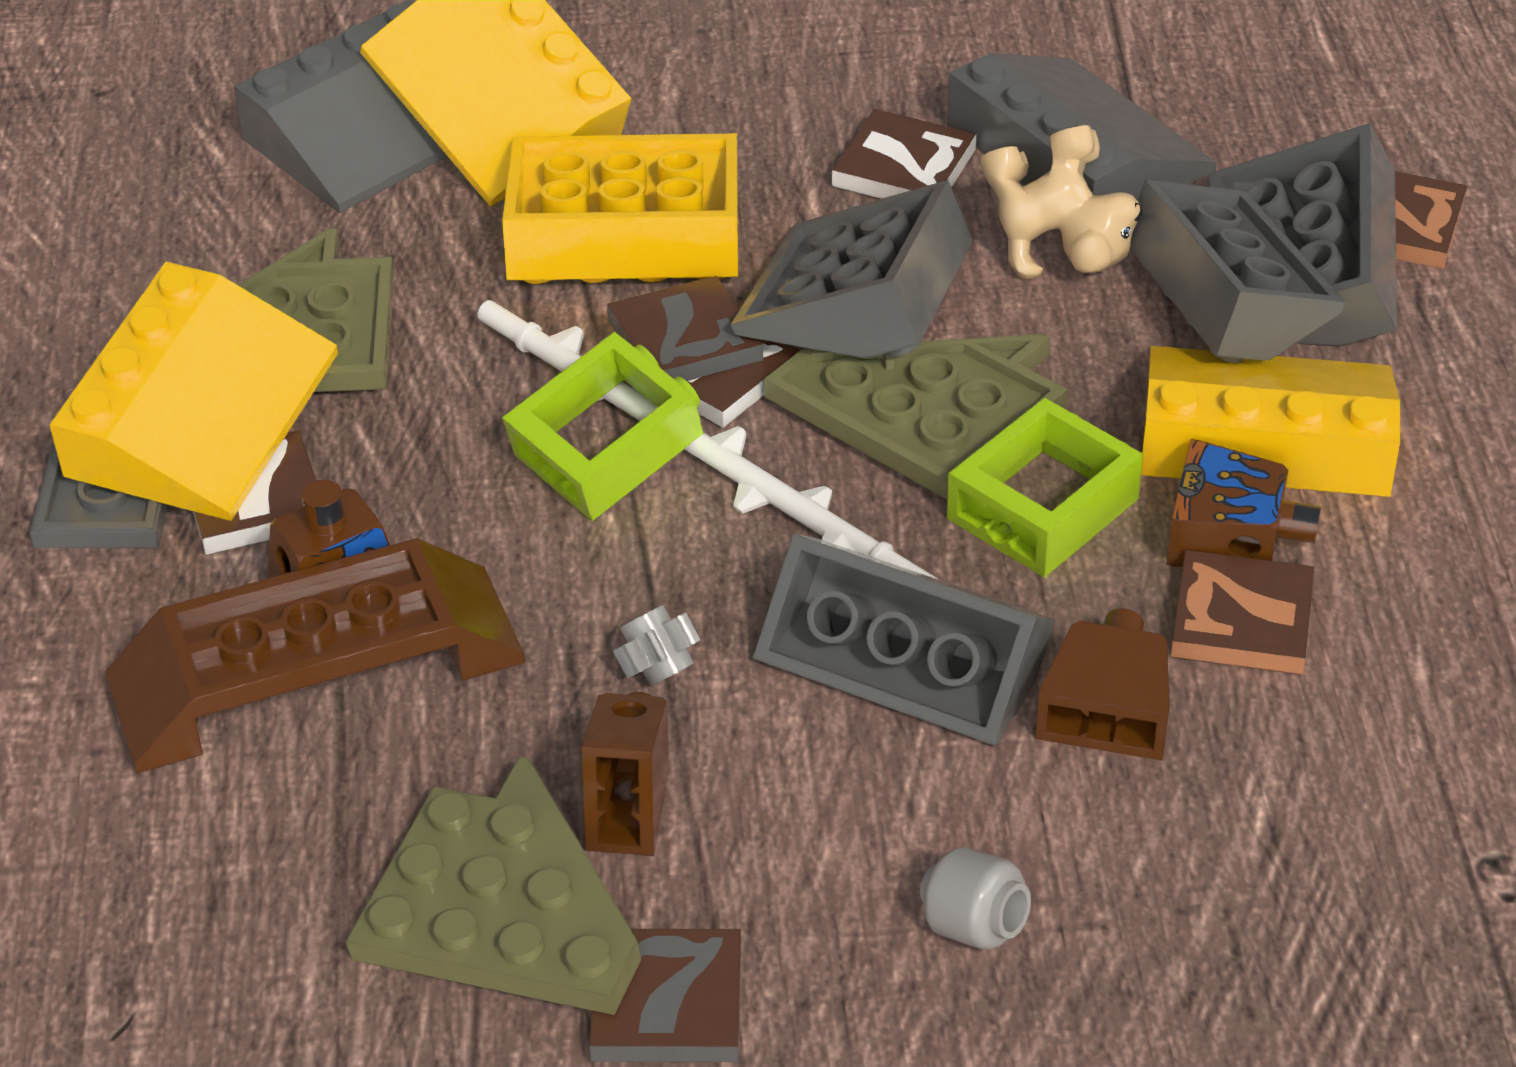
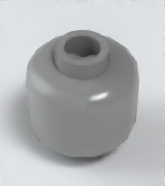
[920,847,1031,950]

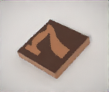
[1395,171,1467,269]
[1171,550,1315,674]

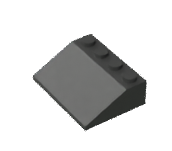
[234,0,448,213]
[947,53,1217,201]
[1209,123,1397,346]
[730,180,973,358]

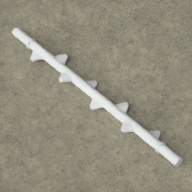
[478,300,939,580]

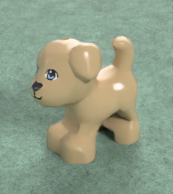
[980,125,1142,280]

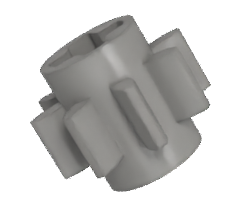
[613,605,700,686]

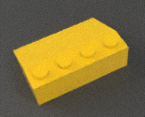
[360,0,632,206]
[502,133,738,284]
[49,262,338,521]
[1141,346,1400,497]

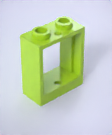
[502,331,704,521]
[947,398,1143,578]

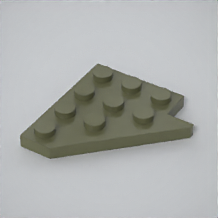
[238,228,394,392]
[764,334,1068,499]
[346,756,641,1015]

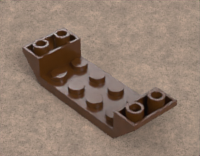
[105,538,525,773]

